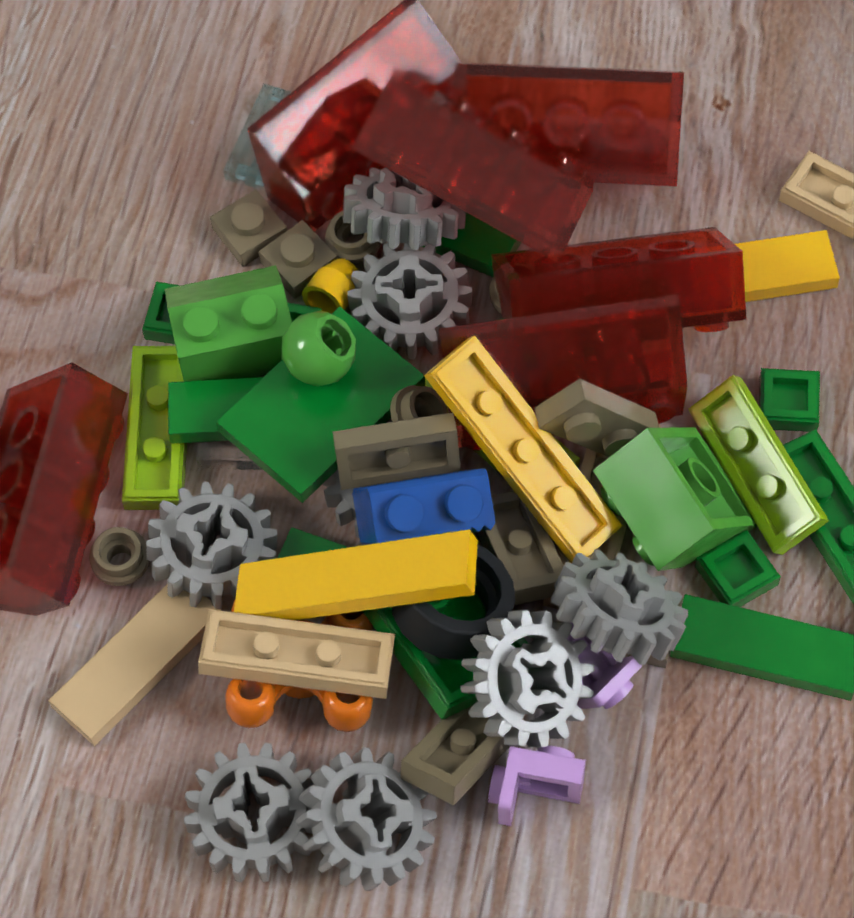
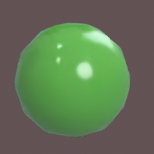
[281,311,356,387]

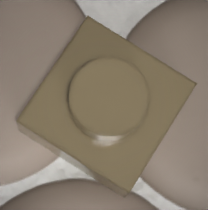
[210,189,288,267]
[258,220,338,299]

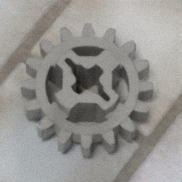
[343,165,467,250]
[348,243,472,359]
[146,482,277,609]
[551,550,688,665]
[461,610,595,747]
[184,742,314,882]
[296,747,437,891]

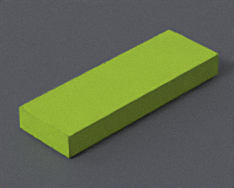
[122,346,187,510]
[688,375,829,555]

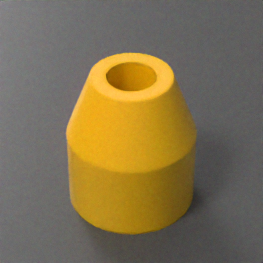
[302,258,358,314]

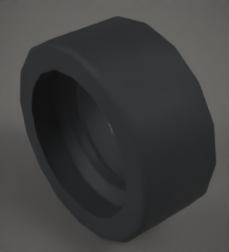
[392,545,516,660]

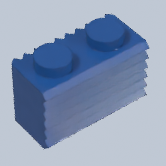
[352,468,496,545]

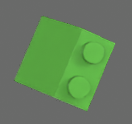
[165,265,292,381]
[593,427,757,571]

